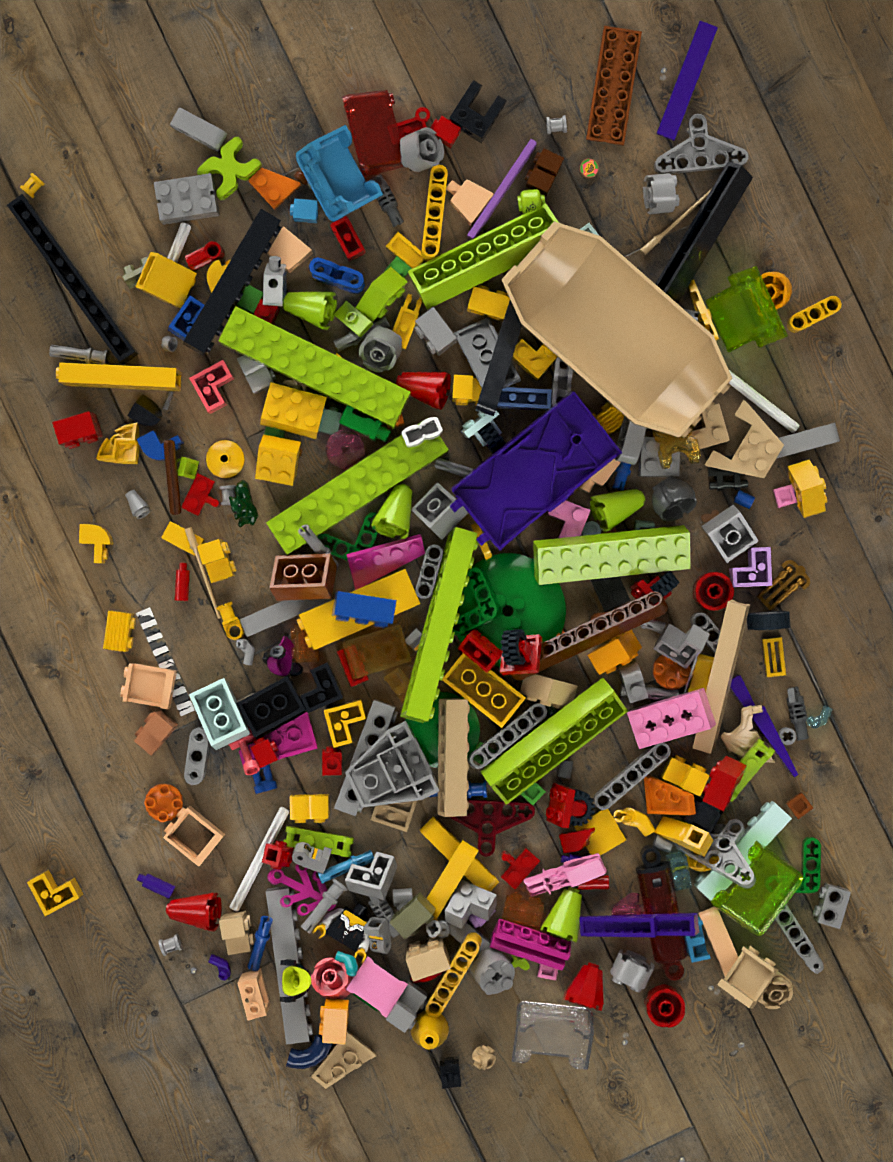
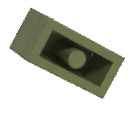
[389,892,436,939]

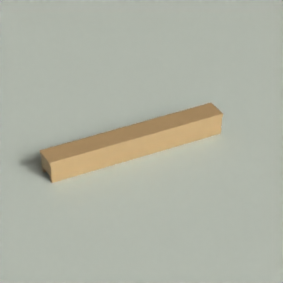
[693,600,750,754]

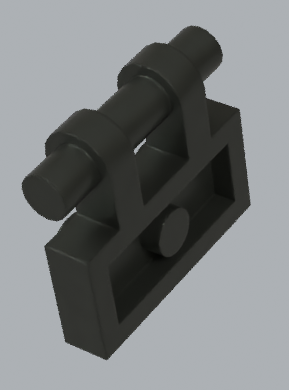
[707,455,748,491]

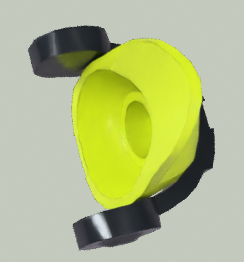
[280,959,311,1003]

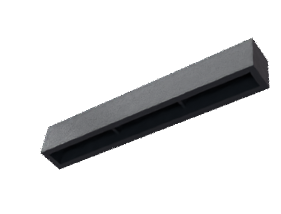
[655,162,753,304]
[183,209,282,356]

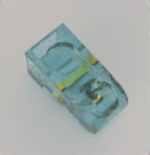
[665,851,692,891]

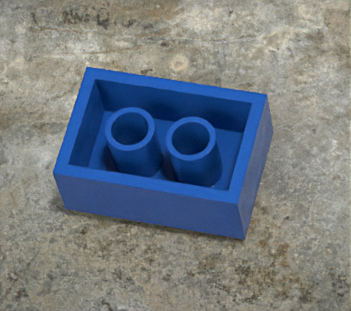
[332,591,396,628]

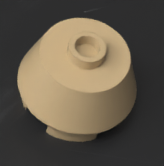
[758,971,793,1009]

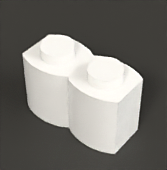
[401,417,443,447]

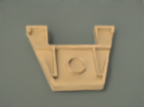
[705,400,784,479]

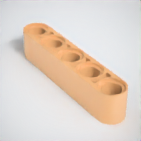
[698,906,738,999]

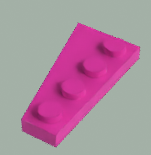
[346,534,425,590]

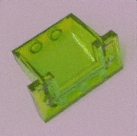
[705,266,788,353]

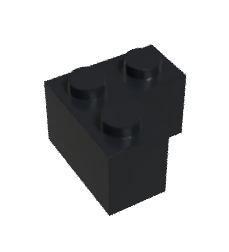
[300,662,344,713]

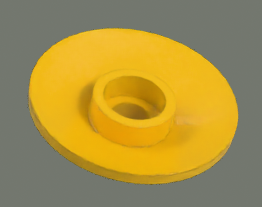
[206,440,244,478]

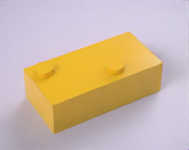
[442,653,526,728]

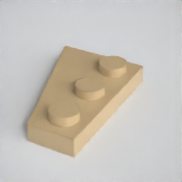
[311,1030,377,1089]

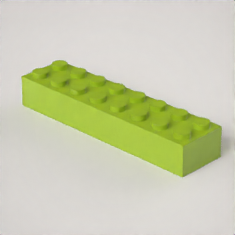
[408,204,559,310]
[533,525,690,585]
[480,678,628,805]

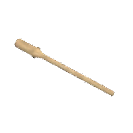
[640,190,711,256]
[184,527,221,619]

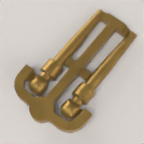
[757,560,810,611]

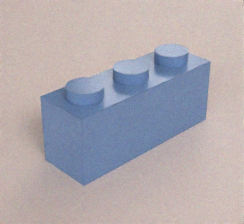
[497,387,552,411]

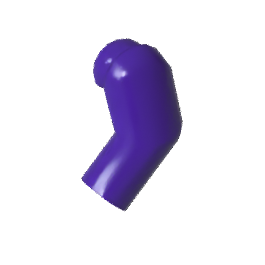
[208,954,231,981]

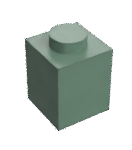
[318,406,343,437]

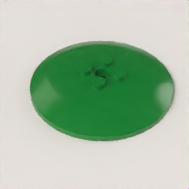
[456,553,566,667]

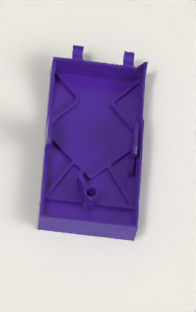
[449,391,622,550]

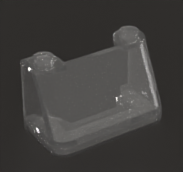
[511,1001,594,1070]

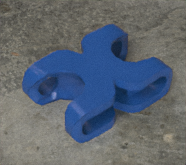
[309,257,365,294]

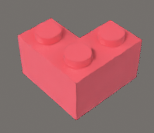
[189,360,235,414]

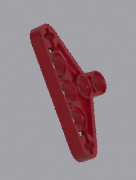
[449,799,535,857]

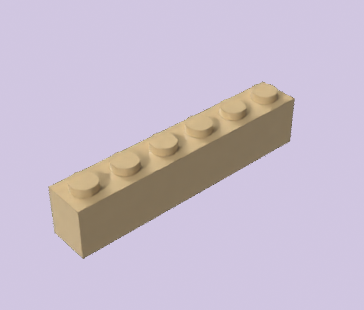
[438,698,470,817]

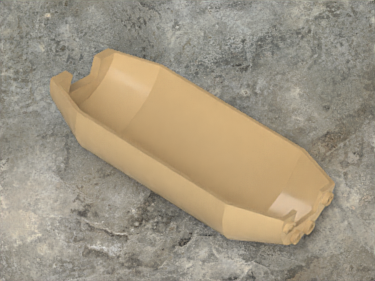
[502,221,732,438]

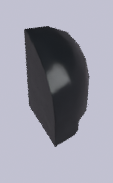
[127,394,163,426]

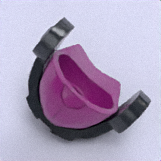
[262,636,303,676]

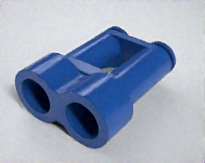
[252,765,278,794]

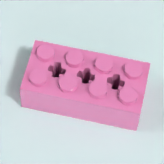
[627,688,716,749]

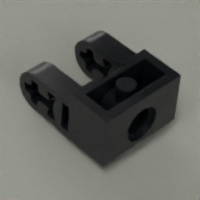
[449,80,507,144]

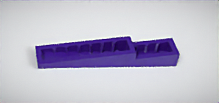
[656,21,718,141]
[730,674,798,777]
[579,913,699,937]

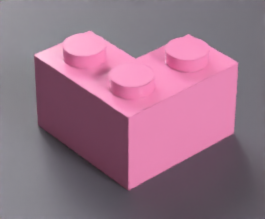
[547,500,591,538]

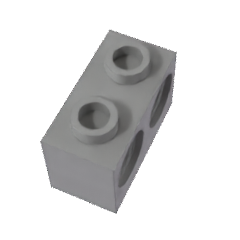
[813,883,851,929]

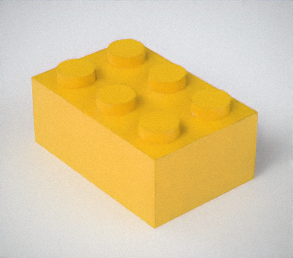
[260,382,327,439]

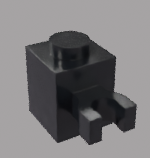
[440,1057,461,1089]

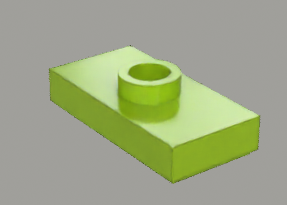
[334,301,373,338]

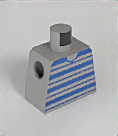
[263,256,287,306]

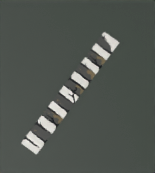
[136,607,195,716]

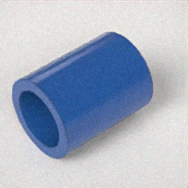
[733,490,755,509]

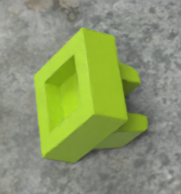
[177,457,199,479]

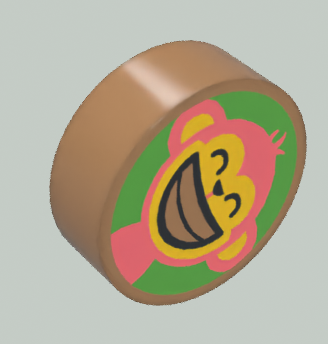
[579,158,599,179]

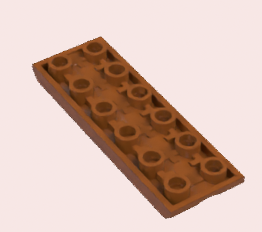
[586,26,642,146]

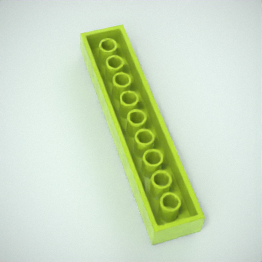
[218,306,411,429]
[266,420,449,555]
[400,527,478,723]

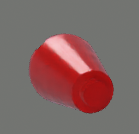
[396,372,451,410]
[166,892,222,932]

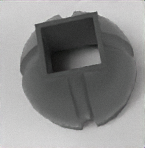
[652,475,697,522]

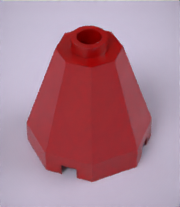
[563,962,604,1011]

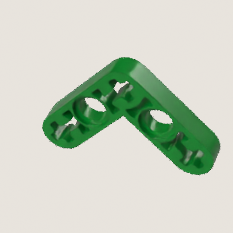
[317,512,378,561]
[452,567,501,636]
[763,836,821,893]

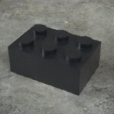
[236,675,306,737]

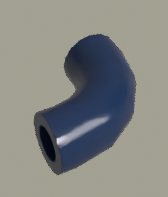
[286,1034,333,1069]

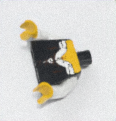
[312,902,370,963]

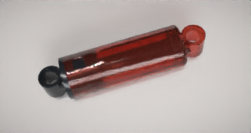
[636,845,688,981]

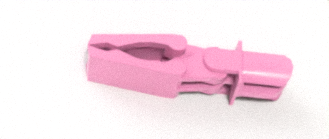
[523,853,607,897]

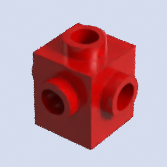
[262,841,293,870]

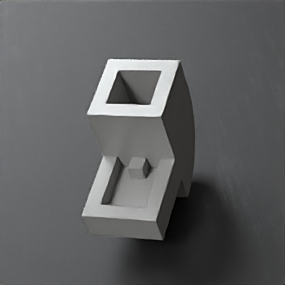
[617,660,649,703]

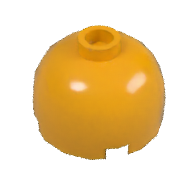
[752,272,792,311]

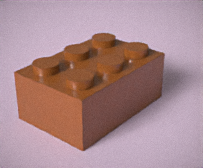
[269,554,337,601]

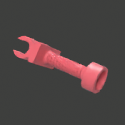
[228,724,260,775]

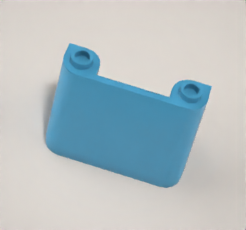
[296,125,383,222]

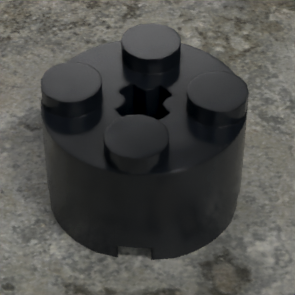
[678,792,724,834]

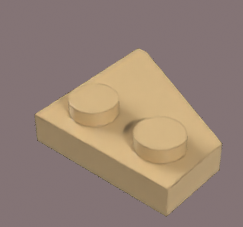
[371,801,417,832]

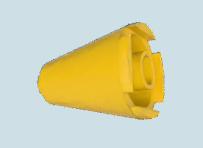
[411,1010,449,1050]

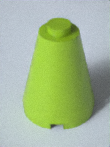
[283,291,337,330]
[371,484,413,539]
[590,489,645,532]
[540,887,582,943]

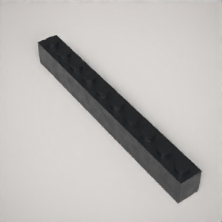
[7,194,139,365]

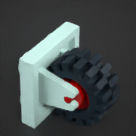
[461,411,506,454]

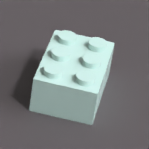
[189,678,251,750]

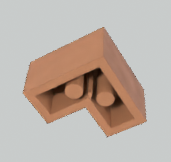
[134,710,178,756]

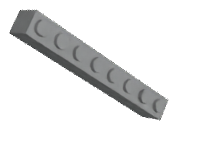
[266,886,313,1045]

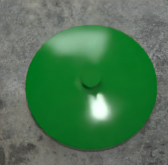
[405,691,480,768]

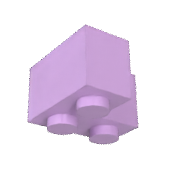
[729,547,772,587]

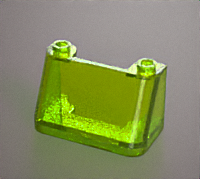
[711,841,803,936]

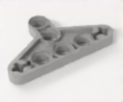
[654,114,748,174]
[674,819,756,888]

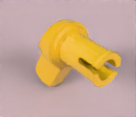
[613,808,655,837]

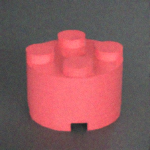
[311,958,354,1000]

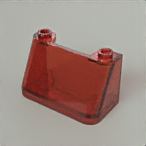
[342,90,404,177]

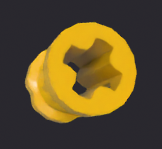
[20,173,45,198]

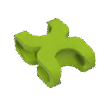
[197,137,262,200]

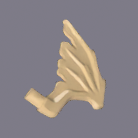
[721,705,775,763]

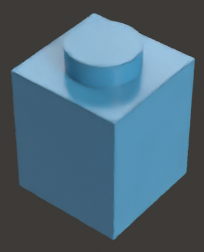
[290,199,319,223]

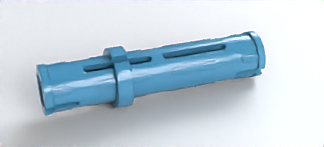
[317,850,374,884]

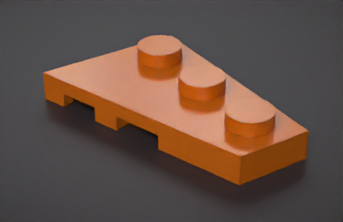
[644,775,696,815]

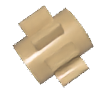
[472,1045,496,1070]

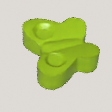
[511,954,530,970]

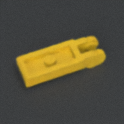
[392,293,423,350]

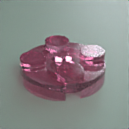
[325,430,365,469]

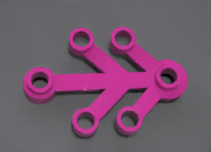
[267,864,336,916]

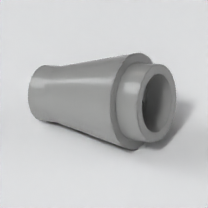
[125,490,150,519]

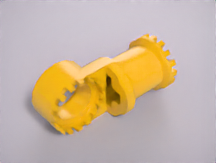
[216,602,244,640]

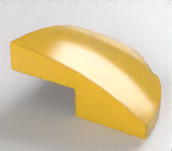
[96,423,139,464]

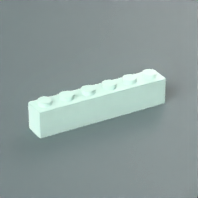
[694,801,792,903]

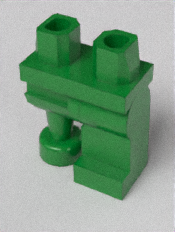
[339,405,391,443]

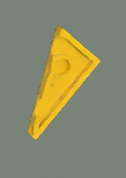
[688,280,719,341]

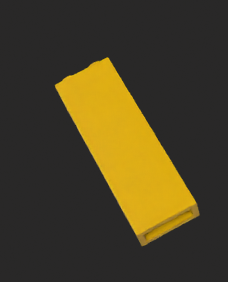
[56,363,182,391]
[297,569,420,650]

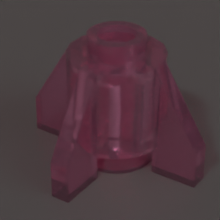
[611,893,647,915]

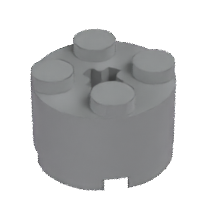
[400,127,444,172]
[643,173,679,214]
[359,326,402,372]
[470,948,515,995]
[610,949,655,993]

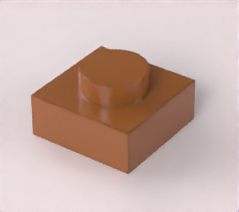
[785,792,813,819]

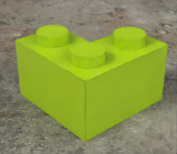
[355,267,408,323]

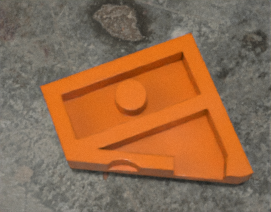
[248,168,301,210]

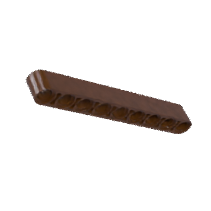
[511,592,668,681]

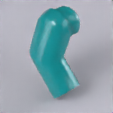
[335,951,358,977]

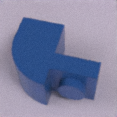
[137,430,184,461]

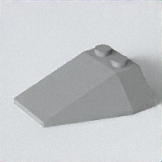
[345,721,440,808]

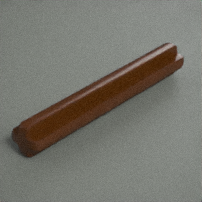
[163,440,181,515]

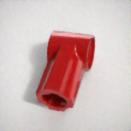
[184,241,224,271]

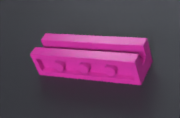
[490,919,571,971]

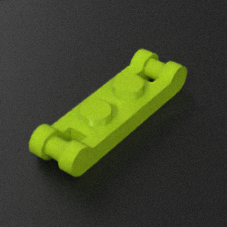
[730,738,775,802]
[283,826,354,857]

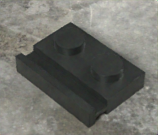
[590,576,630,612]

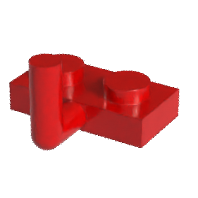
[181,473,221,516]
[501,848,540,889]

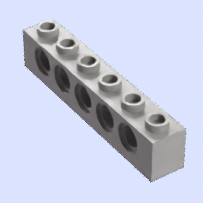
[334,699,398,816]

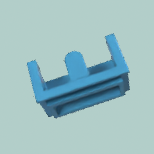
[684,917,711,963]

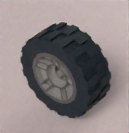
[747,611,790,630]

